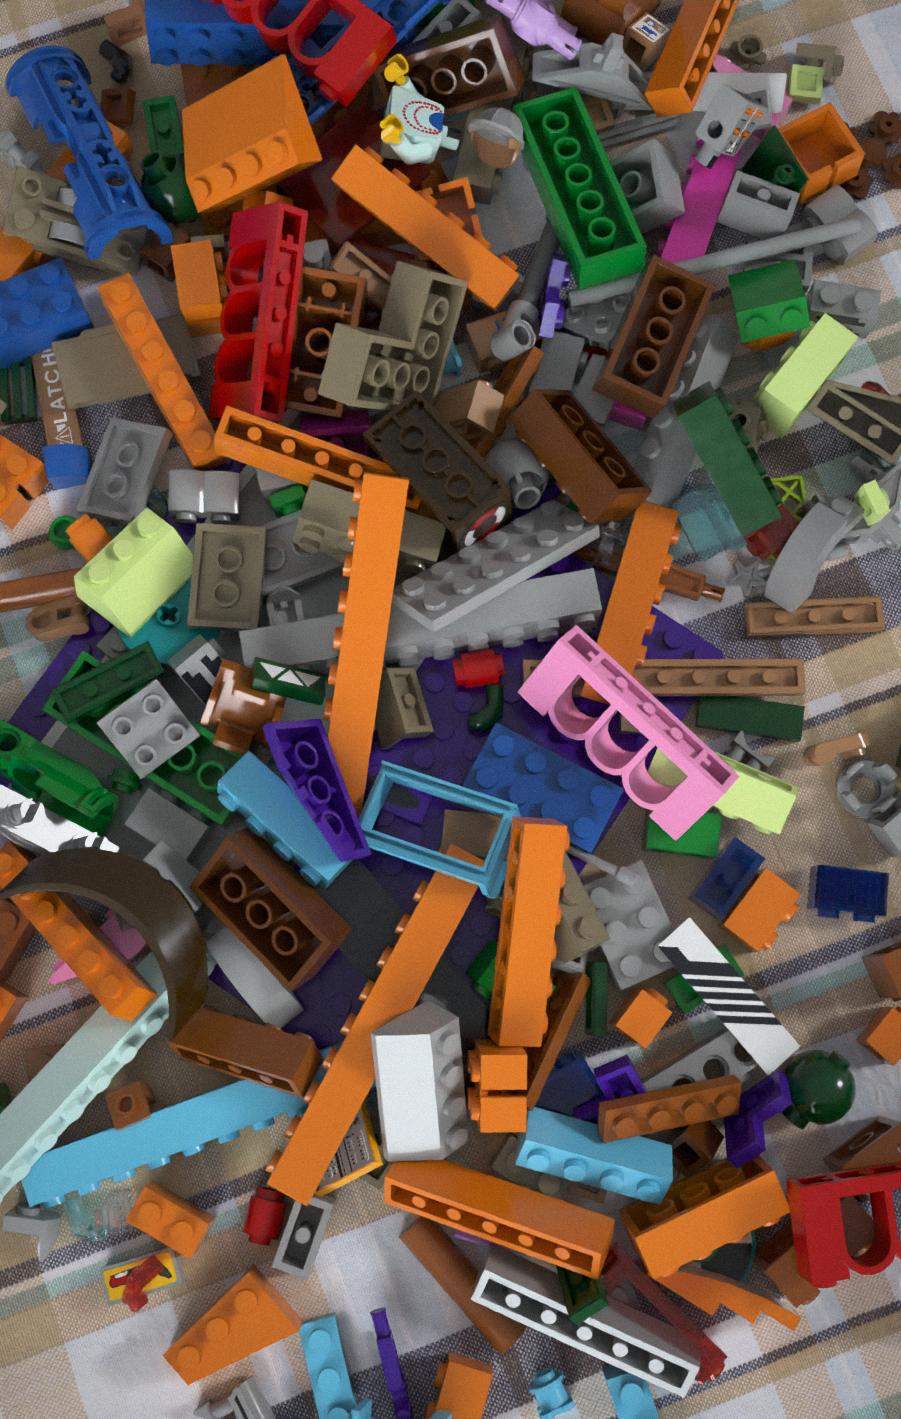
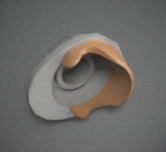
[468,107,525,169]

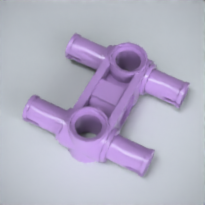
[485,0,582,61]

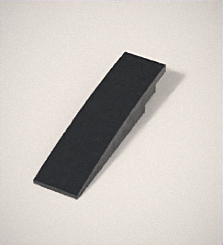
[301,859,491,1097]

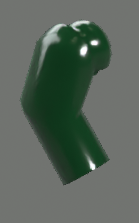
[467,685,503,732]

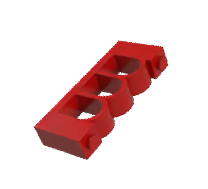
[199,0,397,107]
[208,201,308,423]
[786,1162,901,1288]

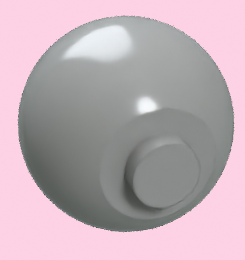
[484,439,549,509]

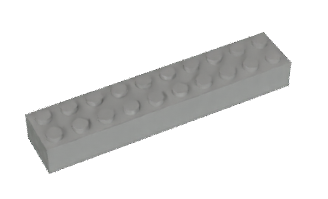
[239,568,602,676]

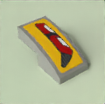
[99,1246,186,1306]

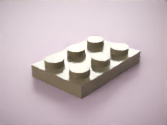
[187,523,268,631]

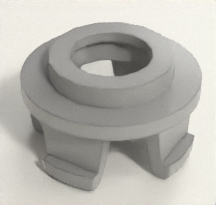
[836,760,897,818]

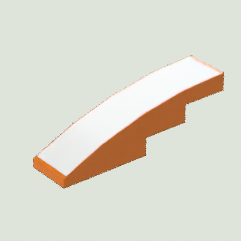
[642,1264,801,1331]

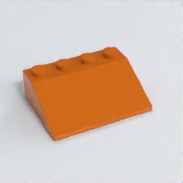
[182,55,322,213]

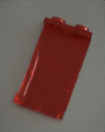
[600,1242,728,1386]

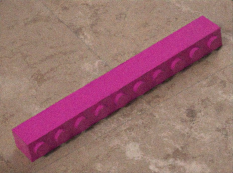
[608,137,744,431]

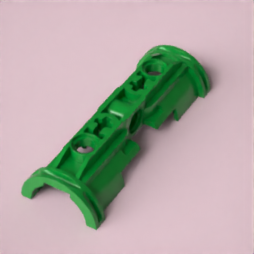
[0,719,119,837]

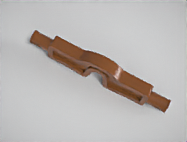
[574,544,725,602]

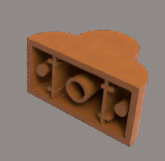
[560,0,663,45]
[285,266,368,419]

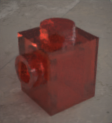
[744,504,799,562]

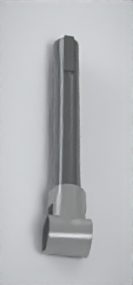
[490,214,560,361]

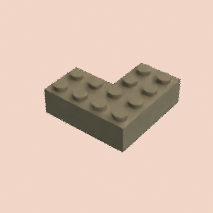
[318,261,469,411]

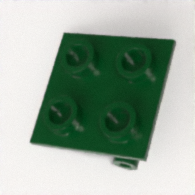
[742,125,809,193]

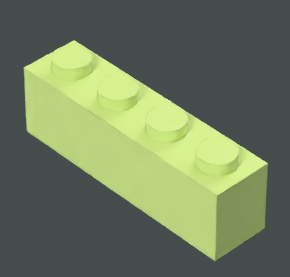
[648,748,799,834]

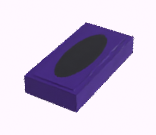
[363,765,434,826]

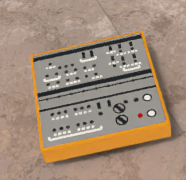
[314,1099,383,1197]

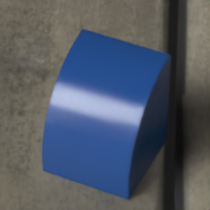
[42,444,93,490]

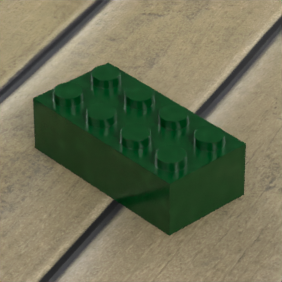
[672,381,783,537]

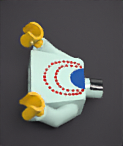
[380,54,461,165]

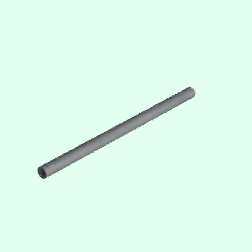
[566,216,861,308]

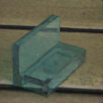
[670,483,747,562]

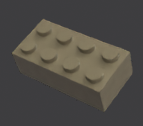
[292,479,446,582]

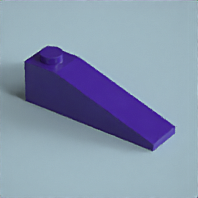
[262,719,371,862]

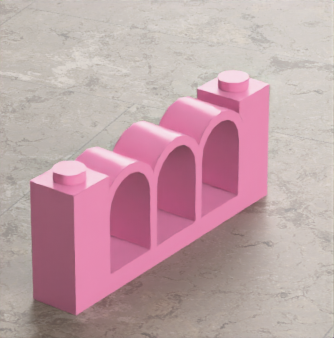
[517,625,739,841]

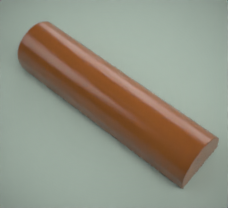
[0,567,83,613]
[399,1216,526,1354]

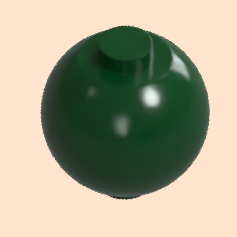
[140,150,202,224]
[781,1050,856,1130]

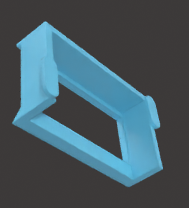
[358,760,521,898]

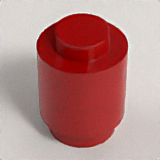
[452,648,505,689]
[242,1186,287,1246]

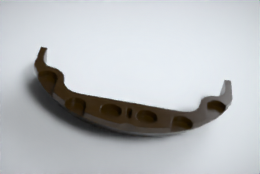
[0,846,208,1042]

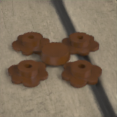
[839,111,901,199]

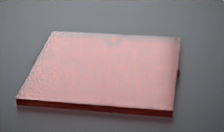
[277,103,430,249]

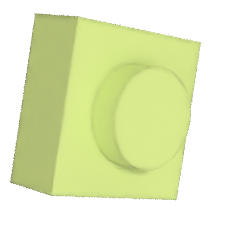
[787,64,825,105]
[854,479,891,526]

